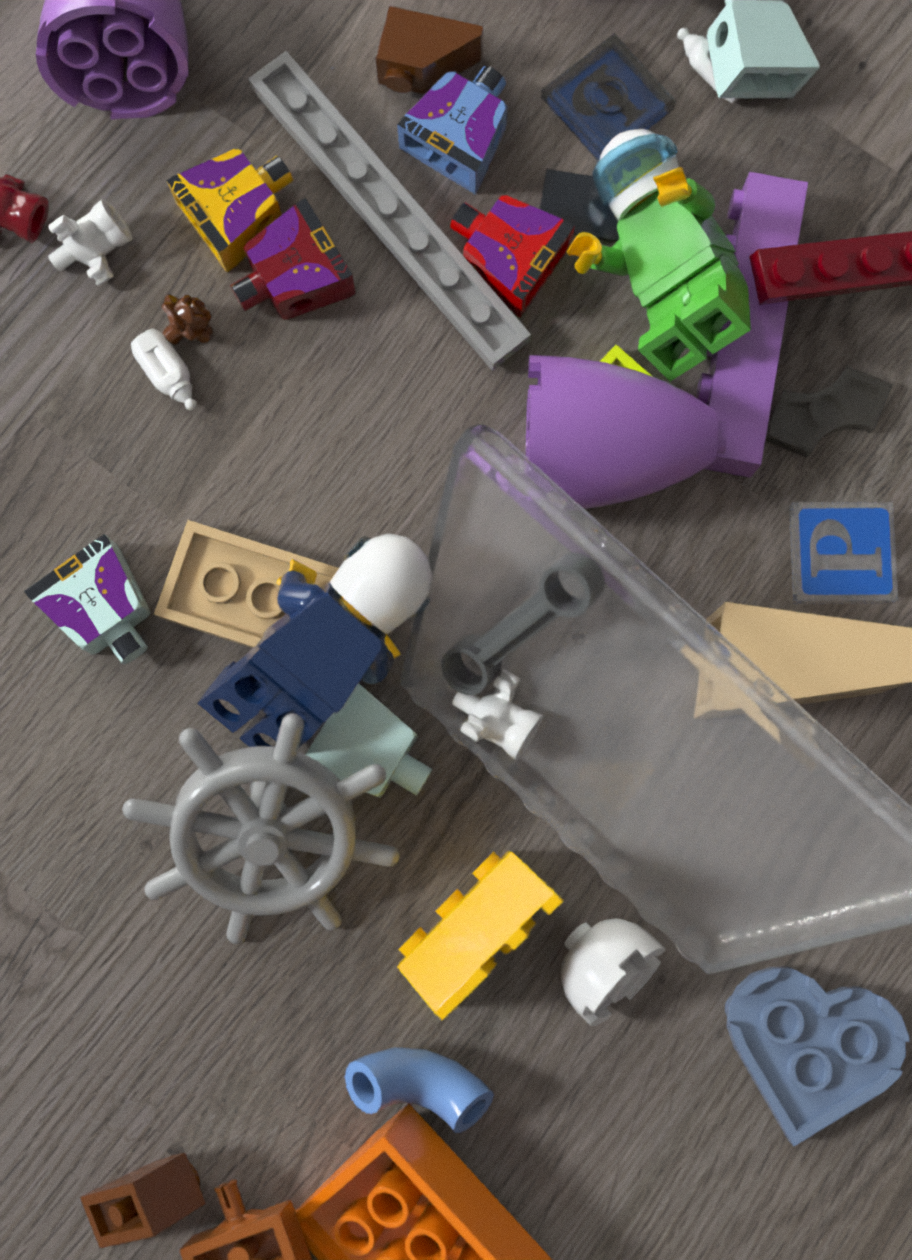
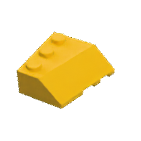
[397,851,563,1020]

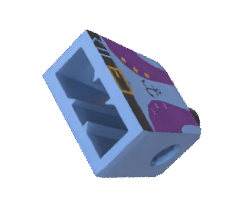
[397,66,507,194]

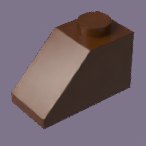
[375,6,483,94]
[80,1152,206,1248]

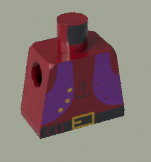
[230,198,356,320]

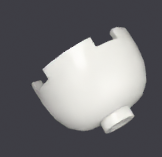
[561,918,665,1026]

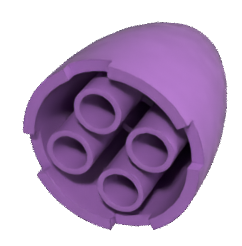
[36,0,189,119]
[525,355,727,512]

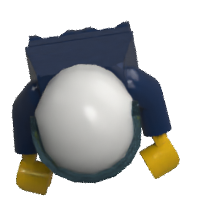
[197,533,432,748]

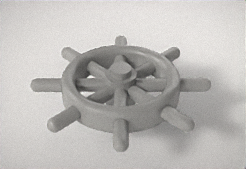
[123,713,399,944]

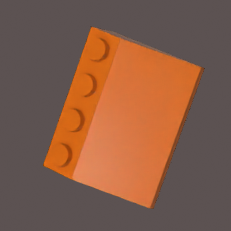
[295,1104,552,1260]

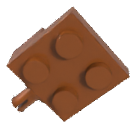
[179,1179,312,1260]

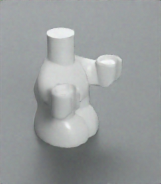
[48,199,133,287]
[452,669,543,760]

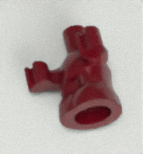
[0,174,49,243]

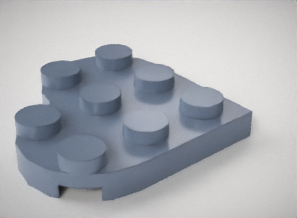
[725,966,909,1146]

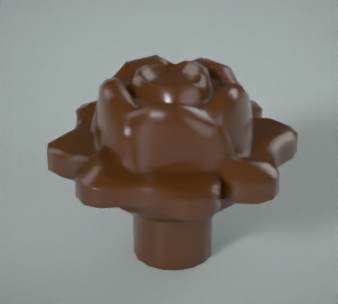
[161,294,213,345]

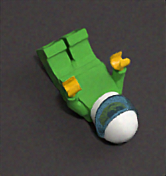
[567,129,751,382]

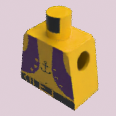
[166,149,294,272]

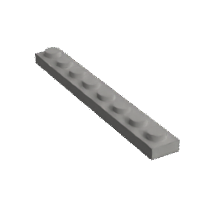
[249,51,531,371]

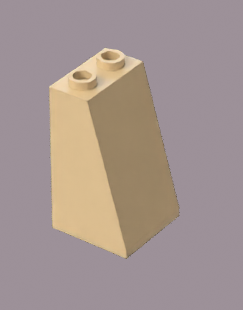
[695,602,912,719]

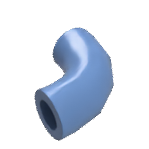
[345,1047,494,1133]

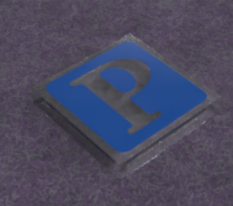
[789,502,898,604]

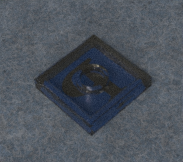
[541,33,676,162]

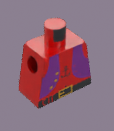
[450,195,575,318]

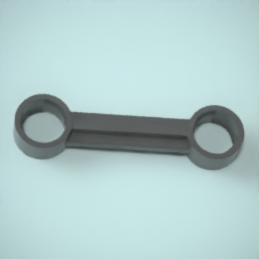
[441,553,605,695]

